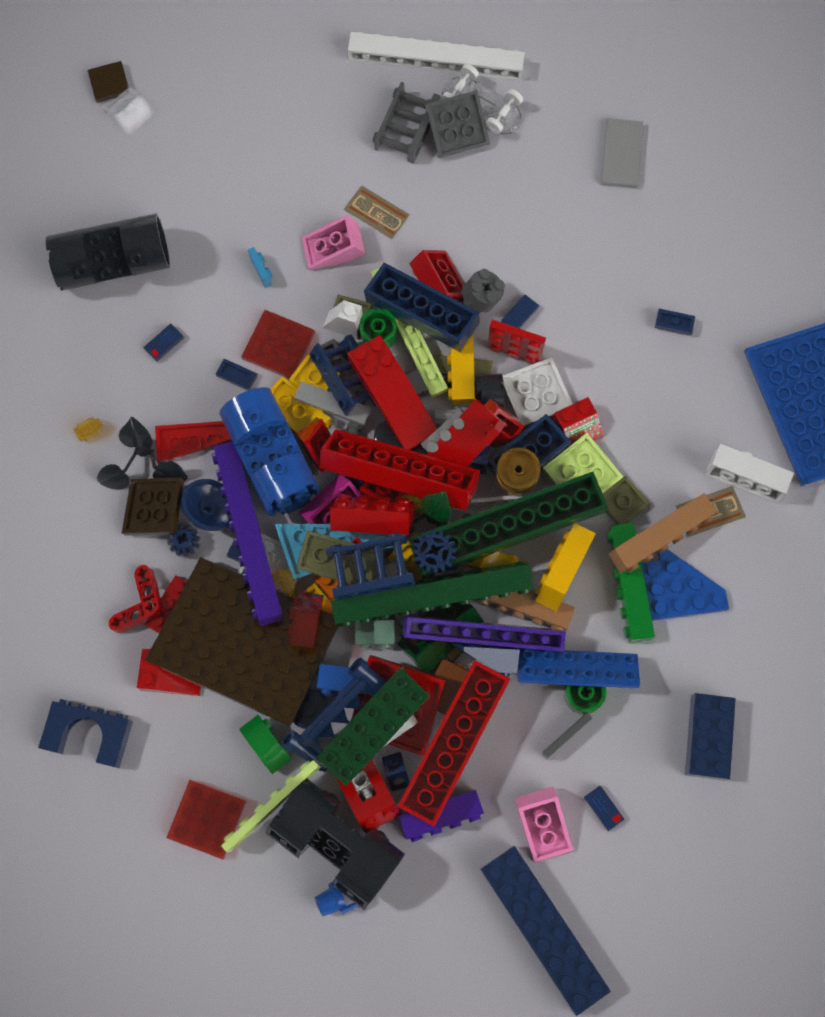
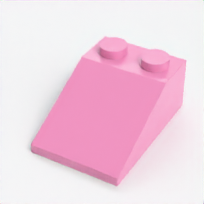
[302,215,365,270]
[515,786,573,863]

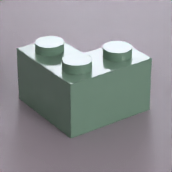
[355,620,395,648]

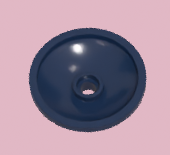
[181,479,232,531]

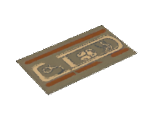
[344,186,410,239]
[675,486,746,537]

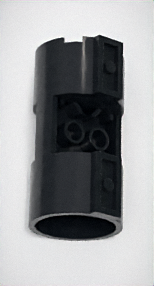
[46,213,170,291]
[266,778,405,911]

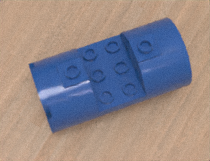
[219,387,320,516]

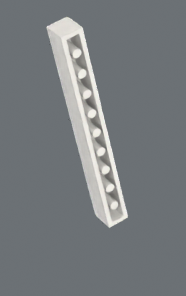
[348,32,525,80]

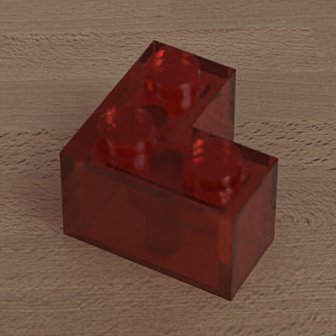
[287,591,324,649]

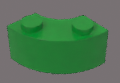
[239,714,292,774]

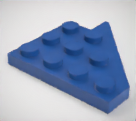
[641,549,729,621]

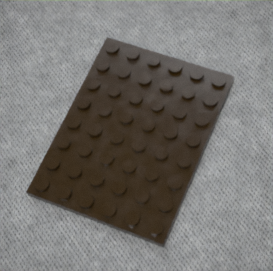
[145,557,340,727]

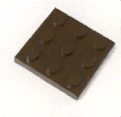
[121,477,184,536]

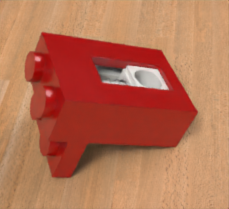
[336,759,401,834]

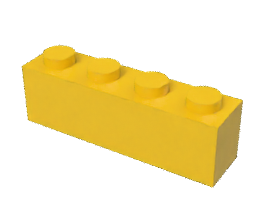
[447,334,475,406]

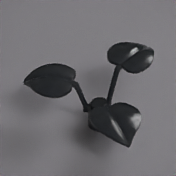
[97,417,188,490]

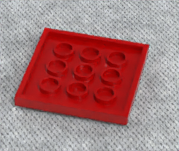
[351,655,447,756]

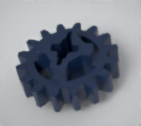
[413,530,456,575]

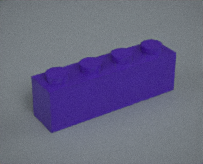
[399,790,484,842]

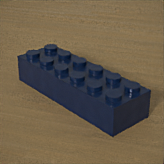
[364,262,480,352]

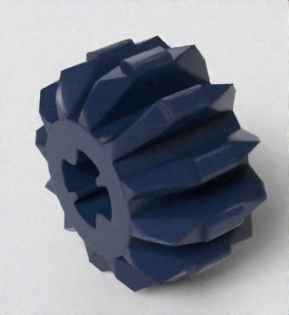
[167,524,201,557]

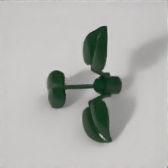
[410,491,457,570]

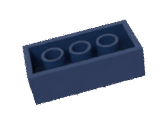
[488,414,571,477]
[685,693,736,781]

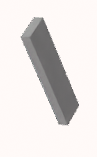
[294,381,371,427]

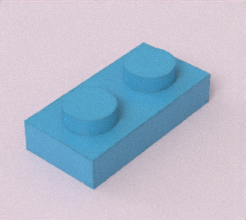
[248,247,272,287]

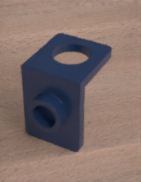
[382,752,410,791]

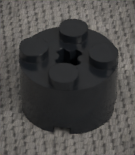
[475,374,505,408]

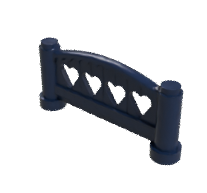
[281,658,387,772]

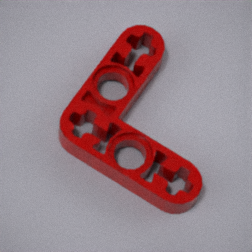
[109,565,163,633]

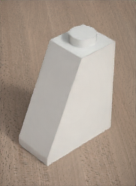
[323,300,363,340]

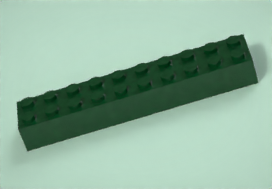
[408,472,608,580]
[331,560,534,627]

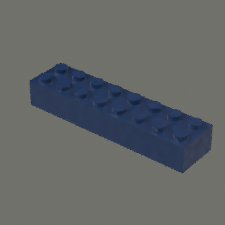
[480,846,611,1016]

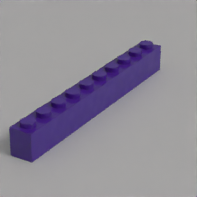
[211,442,283,626]

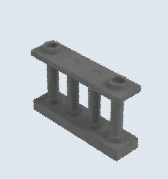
[372,82,440,164]

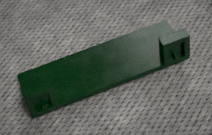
[317,667,430,786]

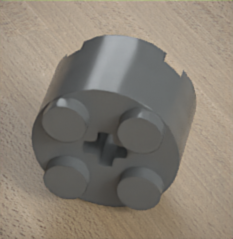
[461,268,505,313]

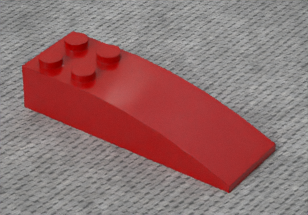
[347,335,437,450]

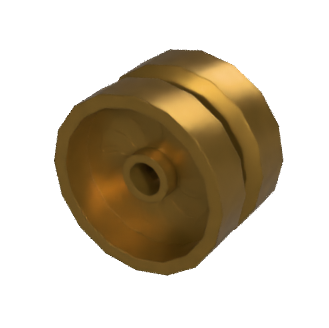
[496,447,541,496]

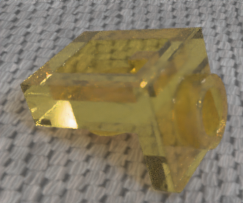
[272,569,297,598]

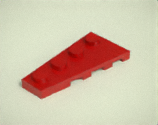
[155,421,231,464]

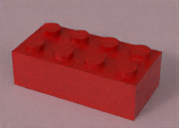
[330,494,415,536]

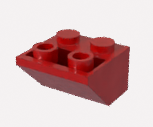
[484,399,525,447]

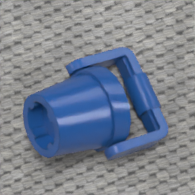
[314,882,359,917]

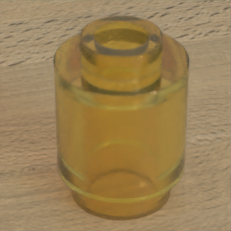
[74,416,104,441]

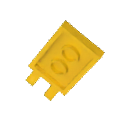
[271,376,333,433]

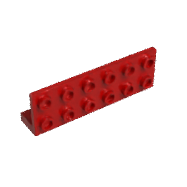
[426,399,506,467]

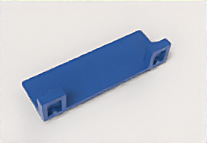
[518,648,640,689]

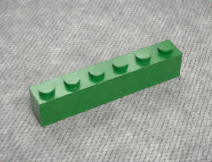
[606,523,655,643]

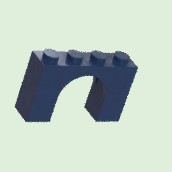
[38,699,133,768]

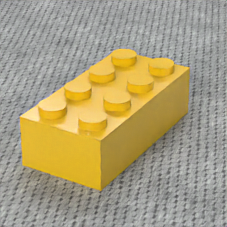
[535,523,596,612]

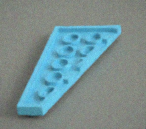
[275,524,393,580]

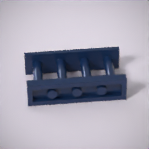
[309,334,376,416]
[326,533,415,601]

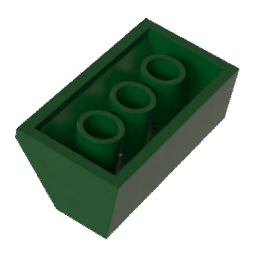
[397,602,484,673]

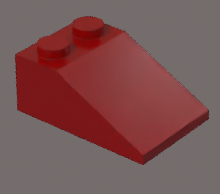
[136,648,201,696]

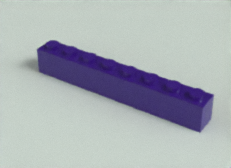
[402,615,566,652]

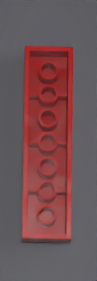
[320,429,480,511]
[397,660,510,827]

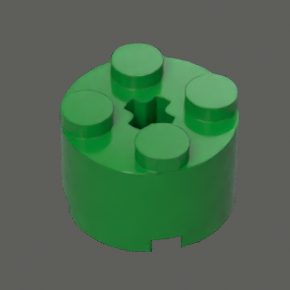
[359,309,397,348]
[564,685,607,714]

